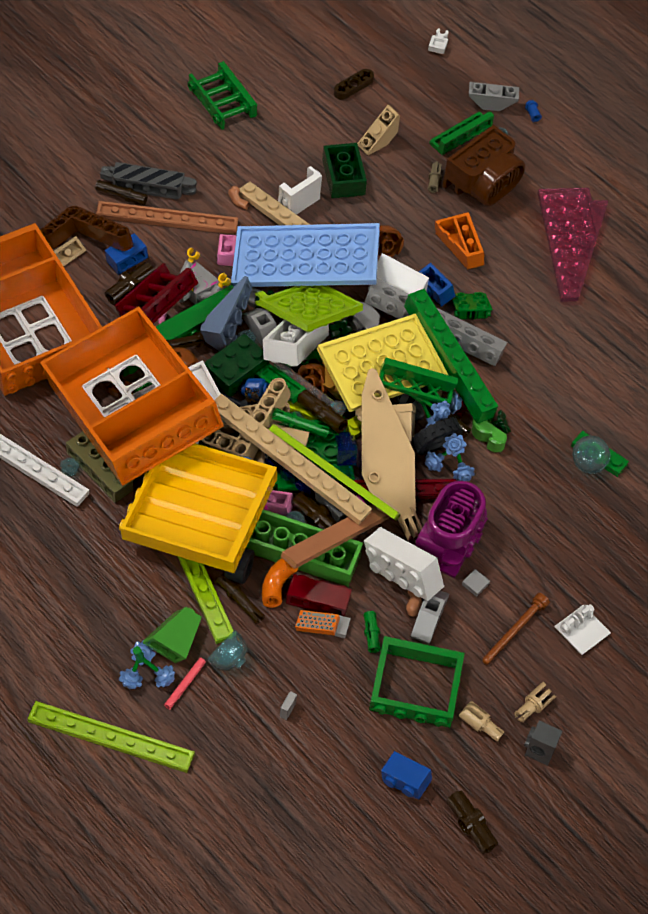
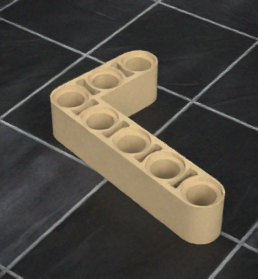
[201,378,291,460]

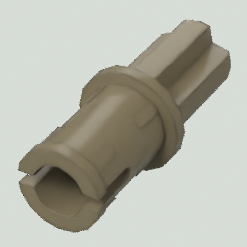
[428,161,442,193]

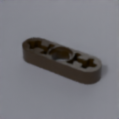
[334,69,374,100]

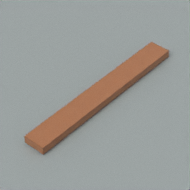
[96,201,238,235]
[280,504,391,569]

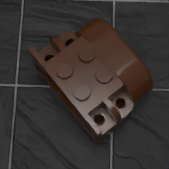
[442,125,526,206]

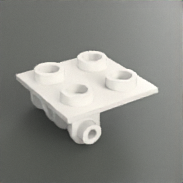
[554,604,611,655]

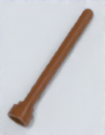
[482,593,550,664]

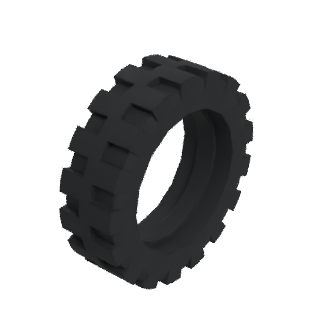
[411,417,463,455]

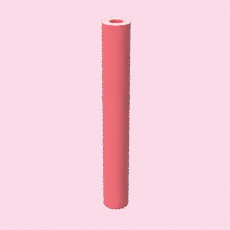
[164,658,206,710]

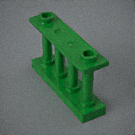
[188,61,257,130]

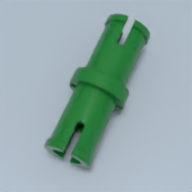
[363,611,381,653]

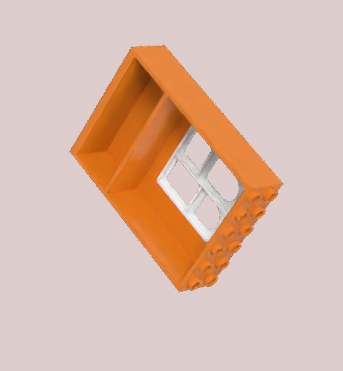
[0,223,102,396]
[40,306,224,486]

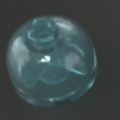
[572,435,611,474]
[207,630,247,671]

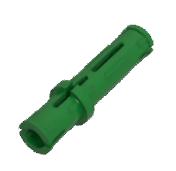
[272,408,329,438]

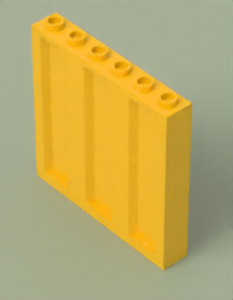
[119,443,278,573]

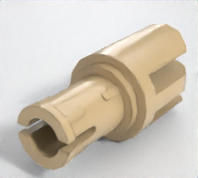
[514,682,556,723]
[459,701,505,742]

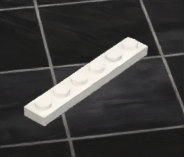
[0,434,89,507]

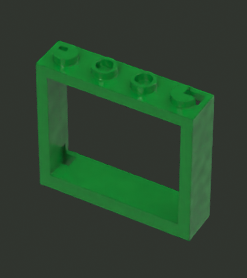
[369,636,465,727]

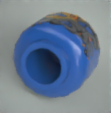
[241,378,269,402]

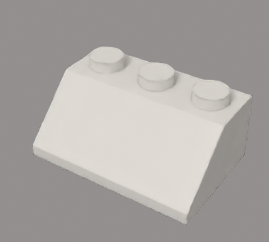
[368,253,429,294]

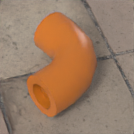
[262,558,298,608]

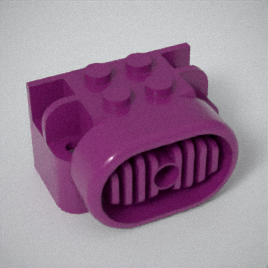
[415,481,488,579]

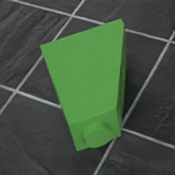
[143,607,202,663]

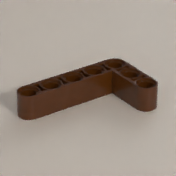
[40,206,134,251]

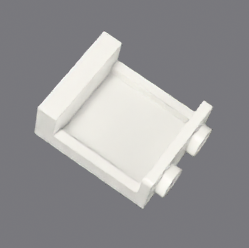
[278,166,322,215]

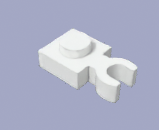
[428,28,448,54]

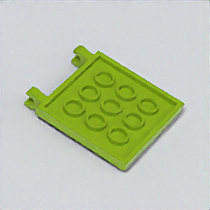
[255,285,363,332]

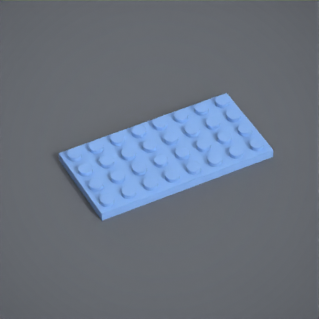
[231,223,380,287]

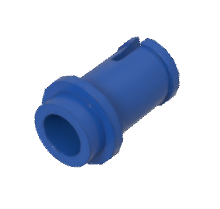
[525,100,542,122]

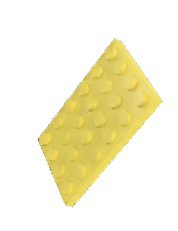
[316,314,448,412]

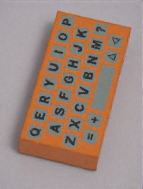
[295,610,340,635]

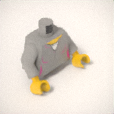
[179,248,231,304]

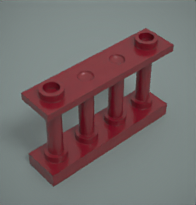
[115,263,198,324]

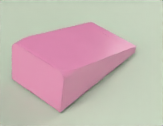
[217,234,236,266]
[266,490,294,516]

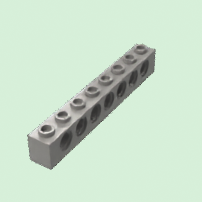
[365,279,508,366]

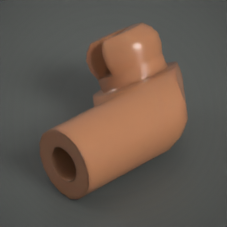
[228,186,250,210]
[406,590,422,617]

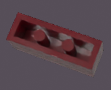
[286,574,352,617]

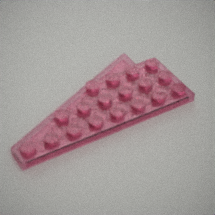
[538,188,608,302]

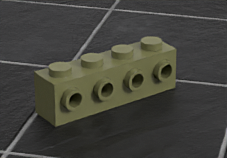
[66,431,134,503]

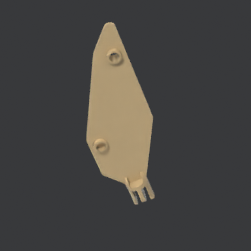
[362,368,423,541]

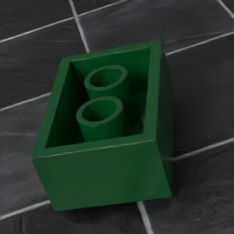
[322,143,367,198]
[204,333,270,397]

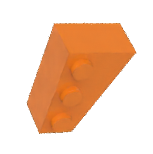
[435,212,484,270]

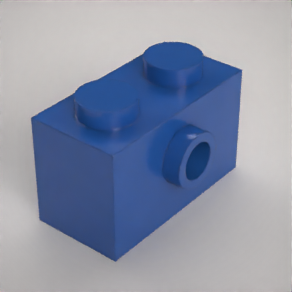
[104,233,148,275]
[419,263,455,307]
[381,751,432,800]

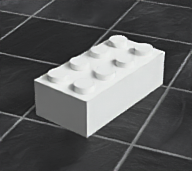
[263,319,329,366]
[364,527,444,601]

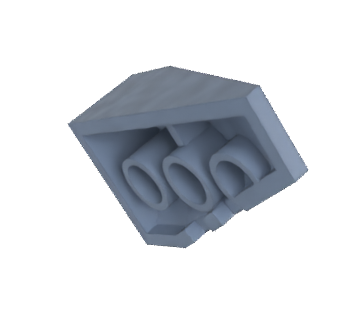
[200,276,252,351]

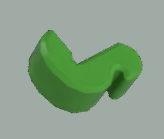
[471,410,507,453]

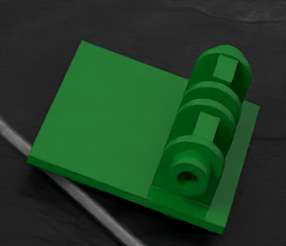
[452,292,492,319]

